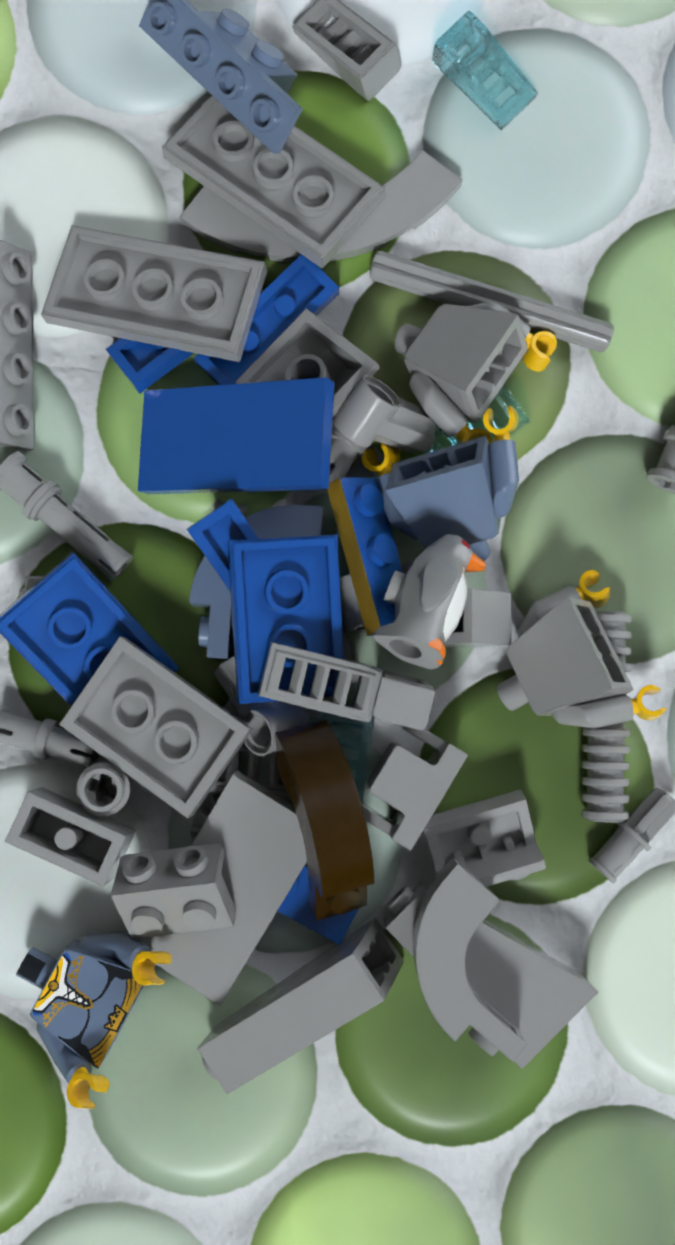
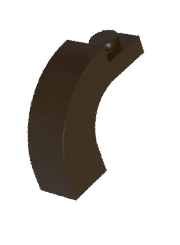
[275,719,375,921]

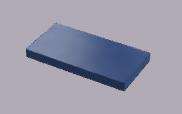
[138,377,335,494]

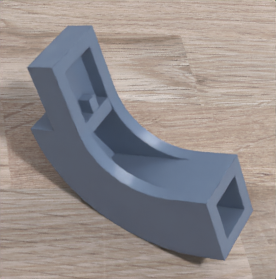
[189,505,323,660]

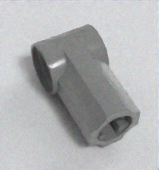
[332,375,436,454]
[214,656,311,756]

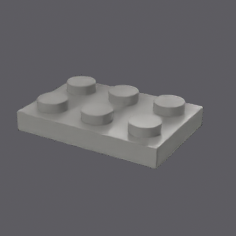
[59,637,253,818]

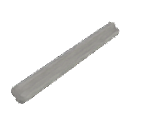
[369,251,614,352]

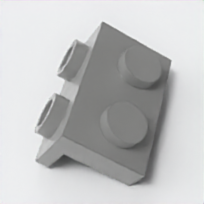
[424,789,546,886]
[110,843,236,939]

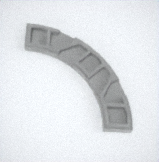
[180,150,462,263]

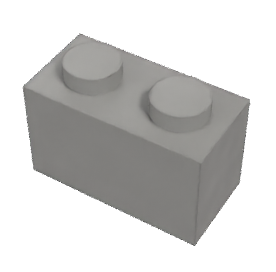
[4,787,136,887]

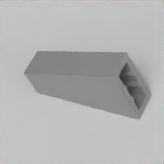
[383,883,598,1069]
[197,917,404,1094]

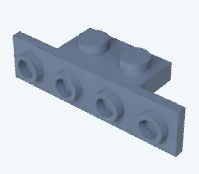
[139,0,303,154]

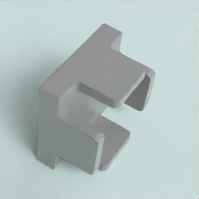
[361,726,468,851]

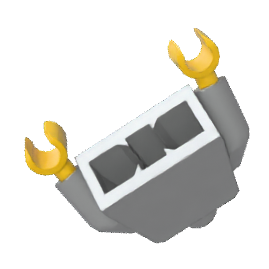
[395,301,557,444]
[497,570,667,729]

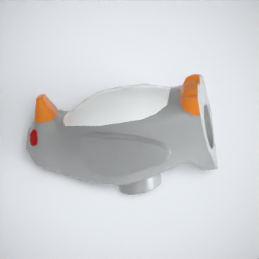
[373,534,486,670]

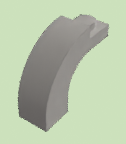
[413,857,527,1062]

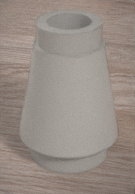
[76,762,130,816]

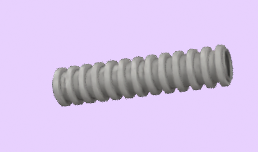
[581,611,632,823]

